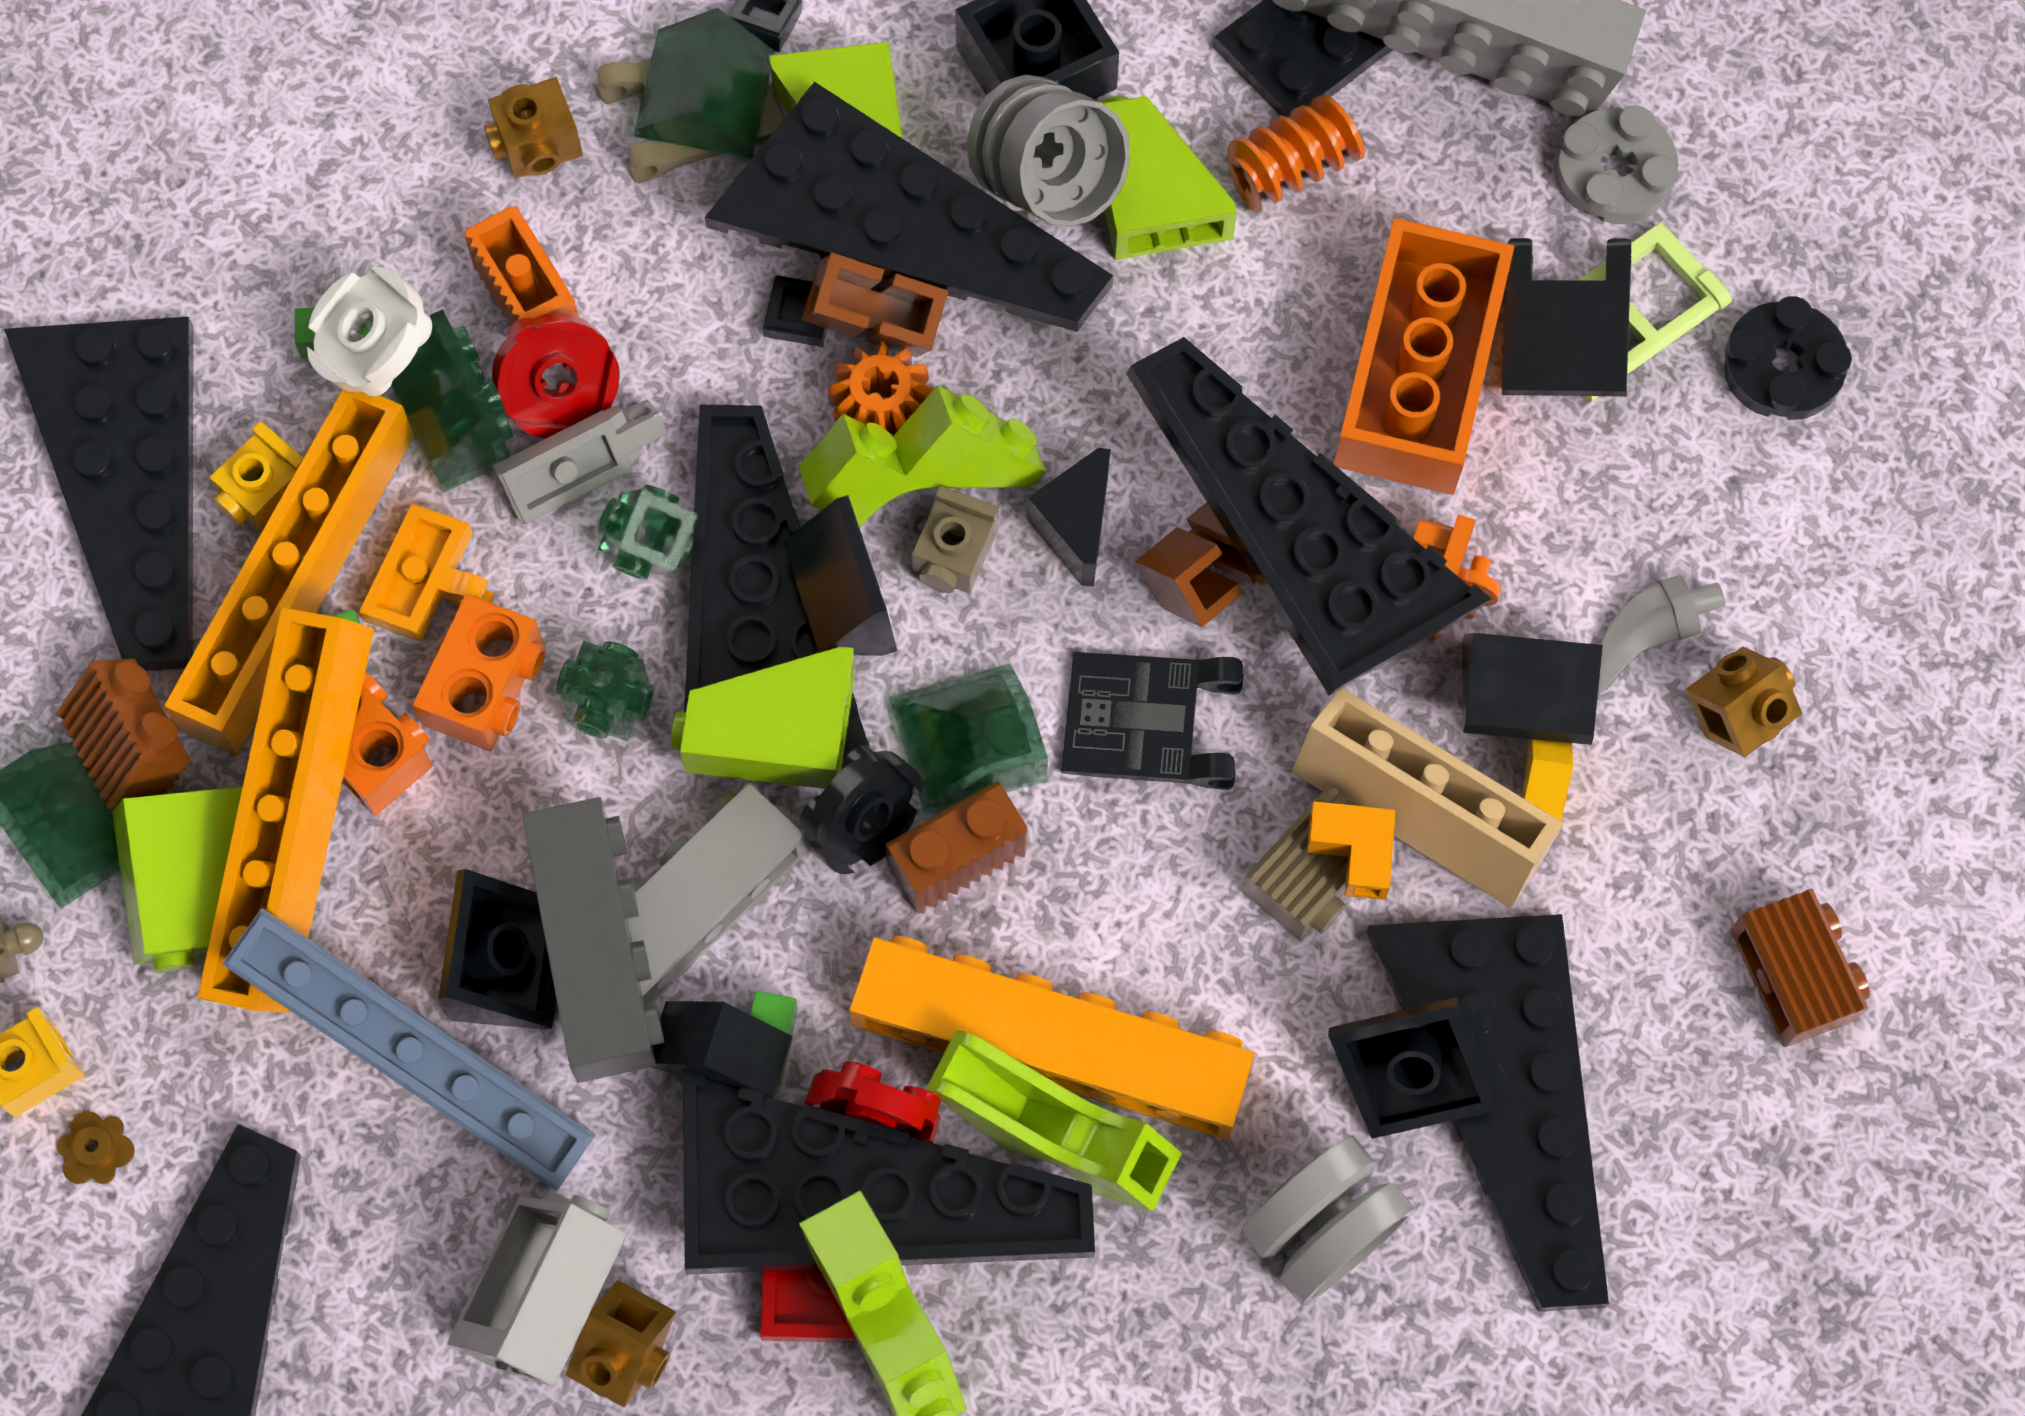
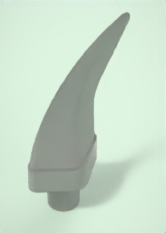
[1598,574,1725,694]

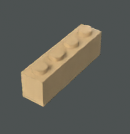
[1291,688,1563,908]

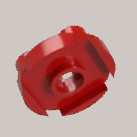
[492,313,620,439]
[805,1061,941,1143]

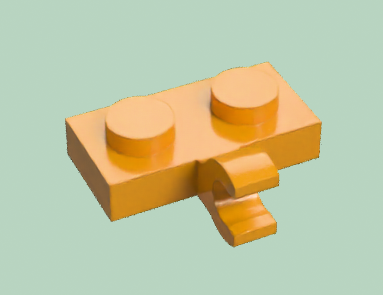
[359,503,495,642]

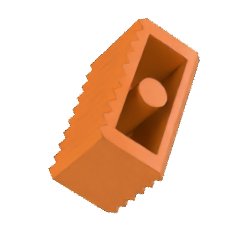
[464,206,579,327]

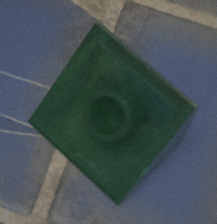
[635,8,775,159]

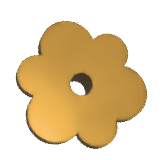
[57,1111,135,1184]

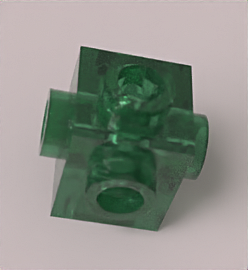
[598,485,698,581]
[556,641,654,742]

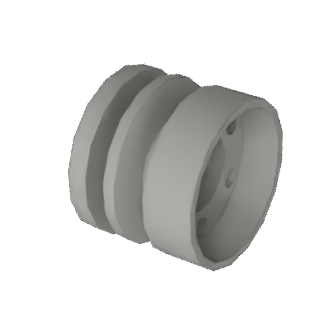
[966,75,1131,227]

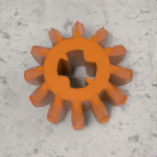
[828,341,933,435]

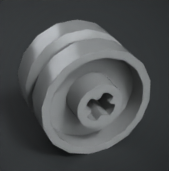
[1240,1136,1416,1306]

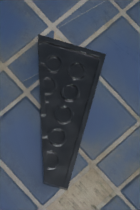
[1126,337,1492,696]
[684,404,870,765]

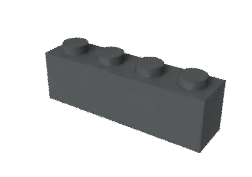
[522,797,665,1083]

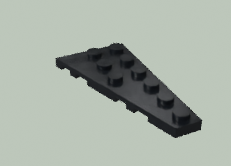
[704,81,1113,332]
[4,316,194,671]
[1366,914,1609,1312]
[683,1070,1095,1275]
[81,1124,301,1416]

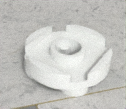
[307,267,432,397]

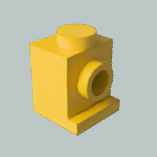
[209,421,303,533]
[0,1006,85,1118]

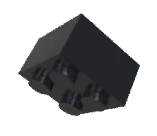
[955,0,1120,100]

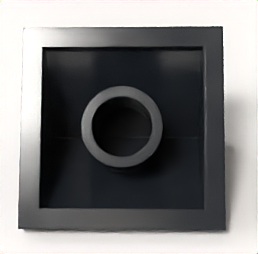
[783,495,898,656]
[1462,633,1603,745]
[438,869,556,1030]
[1328,997,1499,1139]

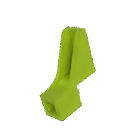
[799,385,1046,528]
[926,1030,1182,1212]
[799,1191,967,1416]

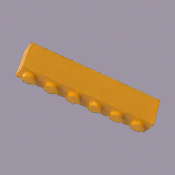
[164,390,414,756]
[197,607,374,1013]
[849,935,1255,1141]

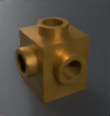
[484,76,583,179]
[1685,646,1803,758]
[565,1280,677,1408]

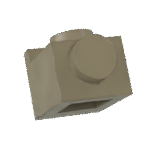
[912,485,999,594]

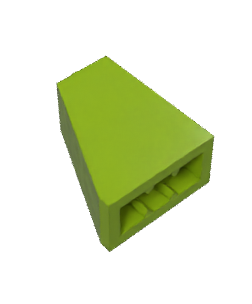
[769,41,903,139]
[1101,96,1237,260]
[671,647,856,789]
[112,786,243,973]

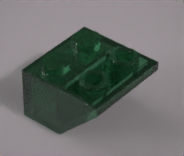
[391,309,514,493]

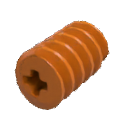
[1227,94,1365,213]

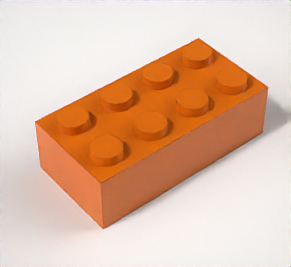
[1333,218,1515,495]

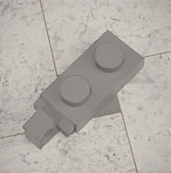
[492,399,668,524]

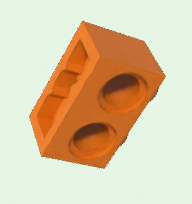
[412,594,546,752]
[342,671,433,816]

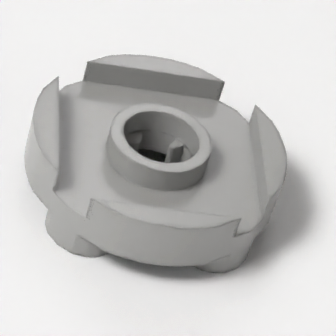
[1555,105,1679,224]

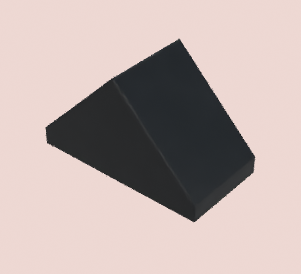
[1027,448,1111,587]
[651,1001,793,1099]

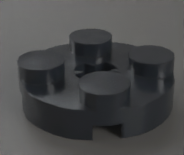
[1724,296,1852,420]
[800,745,922,875]

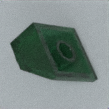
[889,663,1048,816]
[0,741,120,908]

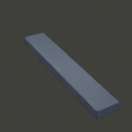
[222,908,596,1191]

